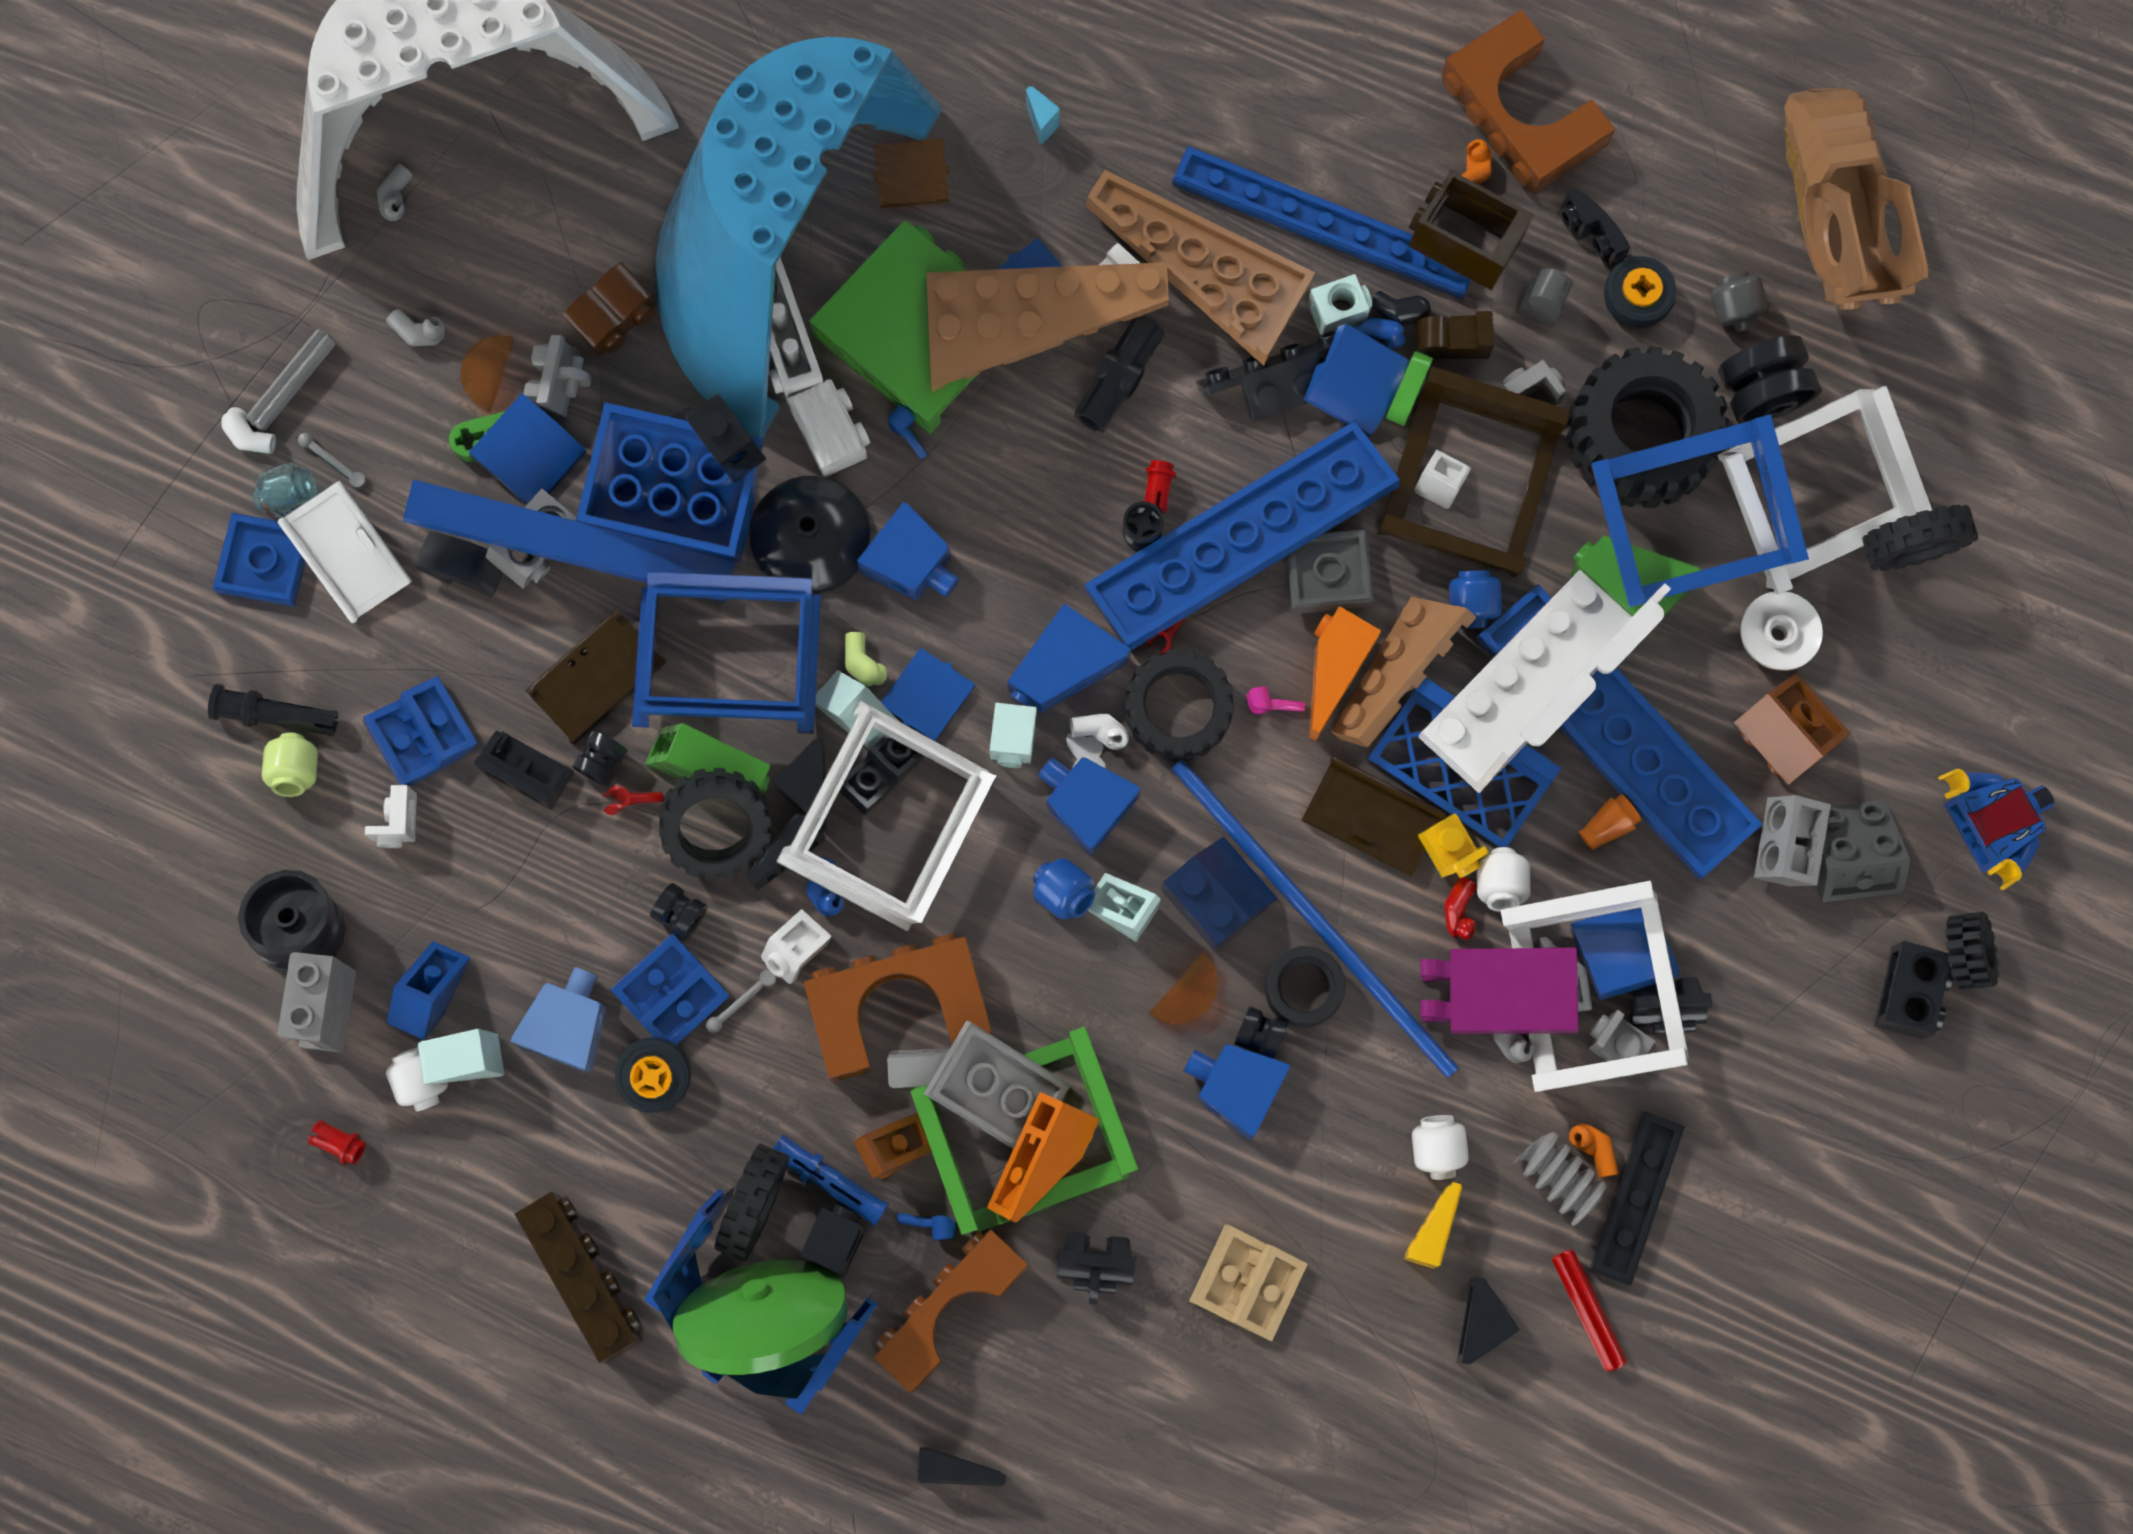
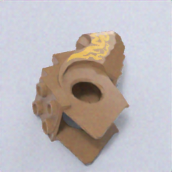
[1784,87,1928,310]

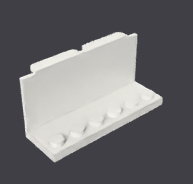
[1418,570,1671,793]

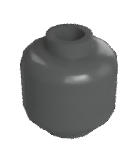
[1711,270,1769,332]

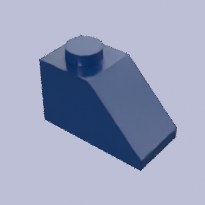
[386,941,470,1040]

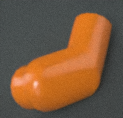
[1461,139,1492,185]
[1568,1123,1619,1178]

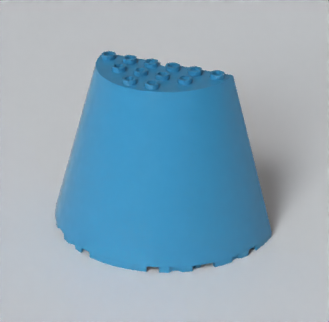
[655,37,942,438]

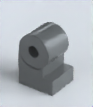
[1517,268,1573,328]

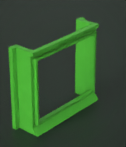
[910,1026,1138,1236]

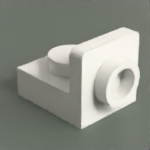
[365,785,417,848]
[761,909,832,984]

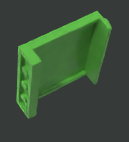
[809,220,976,434]

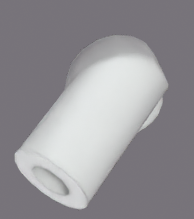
[1069,714,1129,750]

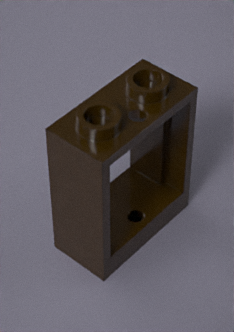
[1408,170,1535,291]

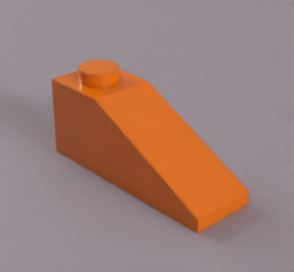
[1309,606,1381,742]
[987,1092,1100,1223]

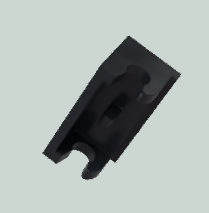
[474,730,574,811]

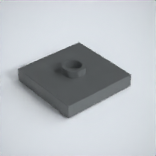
[1287,529,1374,614]

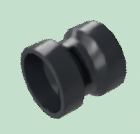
[1122,501,1164,551]
[572,731,628,787]
[650,883,708,940]
[1234,1006,1288,1059]

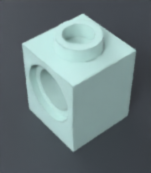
[1307,274,1372,335]
[990,703,1037,768]

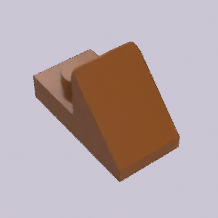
[853,1112,932,1179]

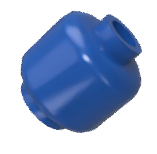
[1449,570,1502,628]
[1033,858,1095,920]

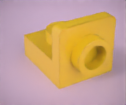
[1418,813,1489,878]

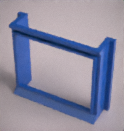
[1591,414,1809,607]
[632,572,821,734]

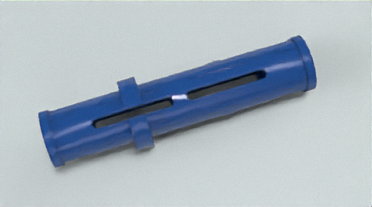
[773,1134,889,1226]

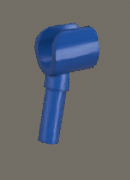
[888,405,929,460]
[897,1212,956,1241]

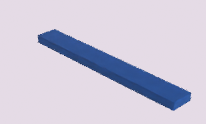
[1172,146,1471,299]
[402,480,735,603]

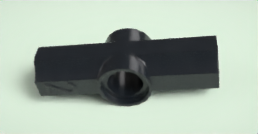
[1074,316,1164,433]

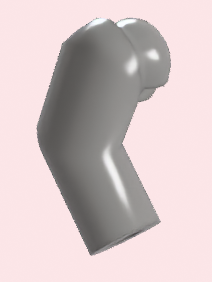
[376,164,413,221]
[386,309,445,347]
[1493,1034,1534,1063]

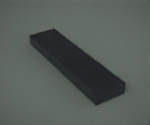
[1589,1111,1685,1286]

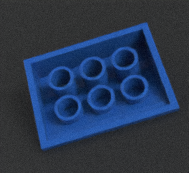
[576,402,764,563]

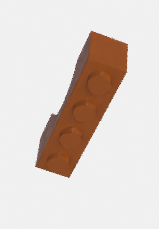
[873,1229,1028,1394]

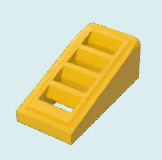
[1403,1182,1463,1269]

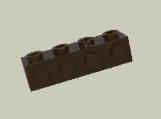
[514,1191,643,1364]

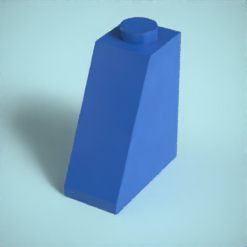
[1008,603,1131,713]

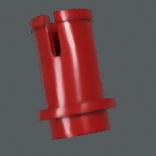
[1144,460,1177,514]
[308,1120,366,1165]

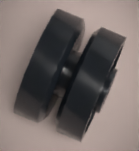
[1718,335,1822,424]
[238,870,346,975]

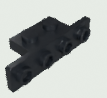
[1196,331,1336,421]

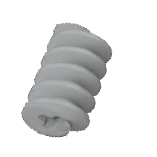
[1513,1131,1607,1226]

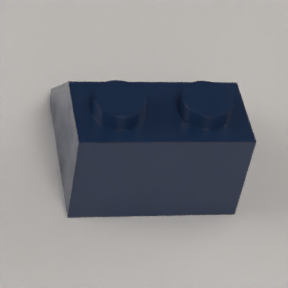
[1161,837,1278,952]

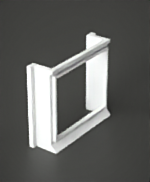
[1718,386,1932,595]
[776,701,996,931]
[1501,881,1689,1092]

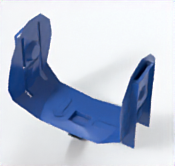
[644,1186,878,1415]

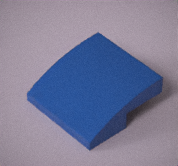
[1304,324,1410,436]
[469,393,586,505]
[363,676,478,787]
[610,933,730,1045]

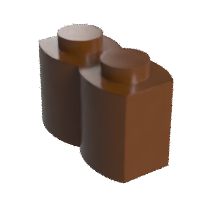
[563,262,657,356]

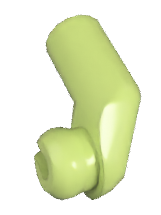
[845,632,887,686]

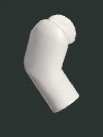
[221,407,276,454]

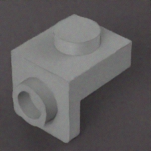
[1502,360,1566,406]

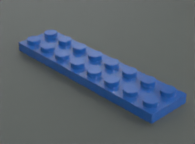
[1084,421,1400,650]
[1477,584,1763,880]

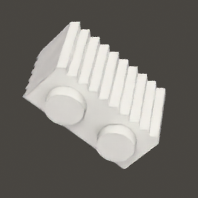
[788,379,870,477]

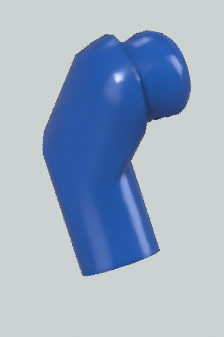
[1353,318,1406,350]
[806,856,844,917]

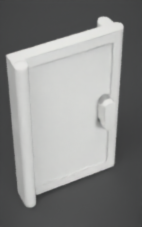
[277,481,412,623]

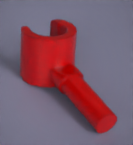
[1147,616,1188,655]
[602,785,663,816]

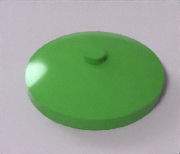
[673,1259,848,1375]

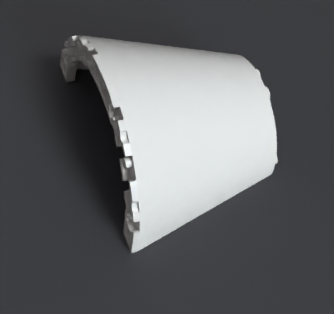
[297,0,679,260]

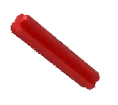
[1552,1249,1627,1372]

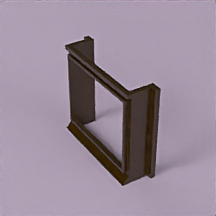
[1377,366,1571,577]

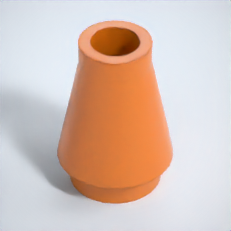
[1578,794,1642,851]

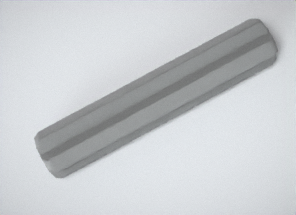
[246,329,335,431]

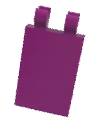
[1420,948,1579,1034]

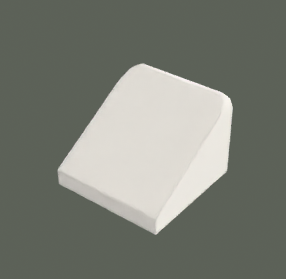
[1414,449,1472,509]

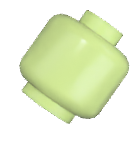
[262,733,318,797]

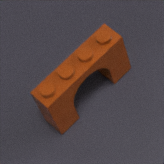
[1441,9,1615,195]
[803,933,992,1083]

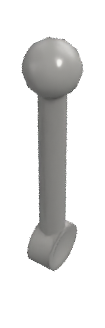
[298,432,367,490]
[706,969,776,1033]

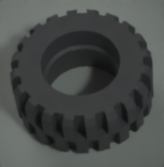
[1566,346,1729,509]

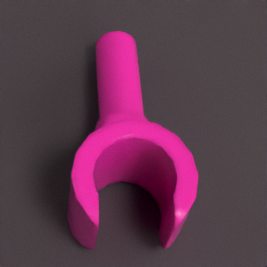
[1246,686,1305,714]

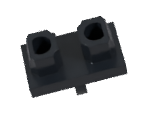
[1629,977,1713,1034]
[1057,1232,1136,1305]

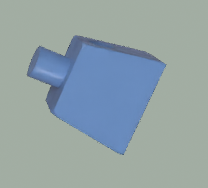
[510,967,606,1074]

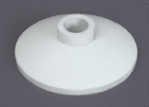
[1740,591,1823,671]

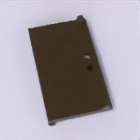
[525,610,666,745]
[1301,756,1445,877]

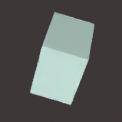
[815,670,898,750]
[1088,873,1161,942]
[418,1028,505,1085]

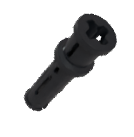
[208,683,339,737]

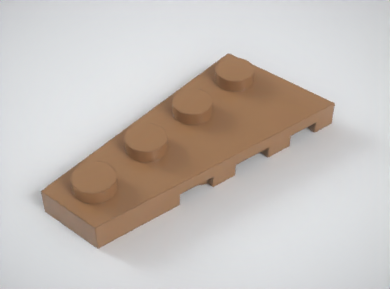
[1331,597,1476,747]

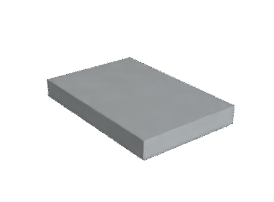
[924,1021,1071,1149]

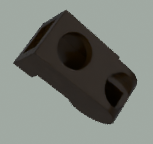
[1416,311,1495,359]

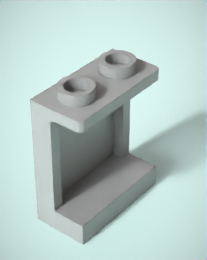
[277,952,357,1053]

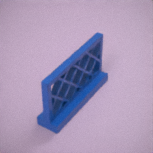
[1368,678,1561,848]

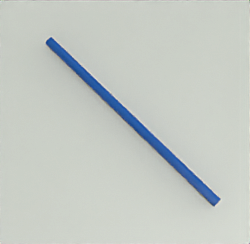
[1171,759,1459,1078]

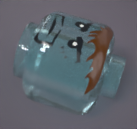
[253,463,317,520]

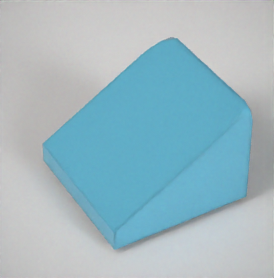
[1026,86,1060,145]

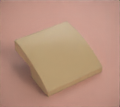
[1189,1224,1308,1341]

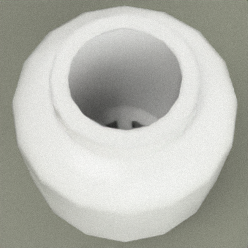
[1477,847,1531,912]
[386,1047,448,1112]
[1412,1115,1469,1180]

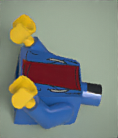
[1938,769,2055,891]

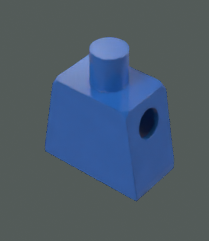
[857,502,960,600]
[1038,757,1141,856]
[1183,1044,1290,1140]

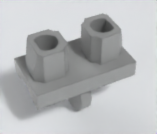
[523,335,592,417]

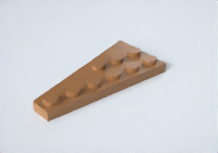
[1086,170,1315,365]
[926,262,1169,392]

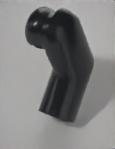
[1372,291,1431,325]

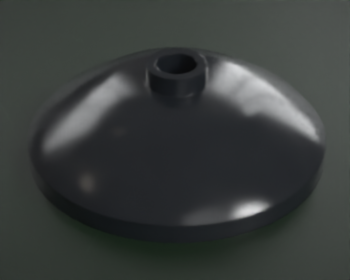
[749,476,871,593]

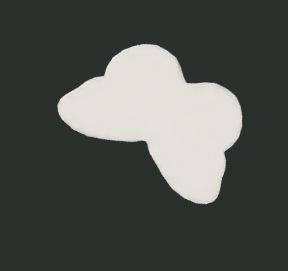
[1066,733,1105,769]

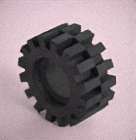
[1945,912,1999,990]

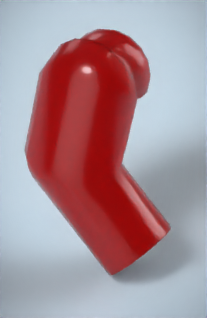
[1444,877,1476,940]

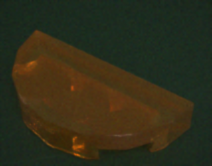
[460,335,515,413]
[1149,952,1218,1025]

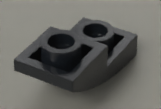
[1561,188,1631,268]
[413,531,503,598]
[839,735,924,816]

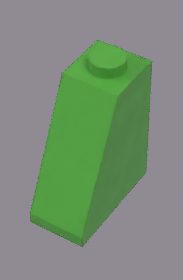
[1570,536,1701,617]
[644,723,770,795]

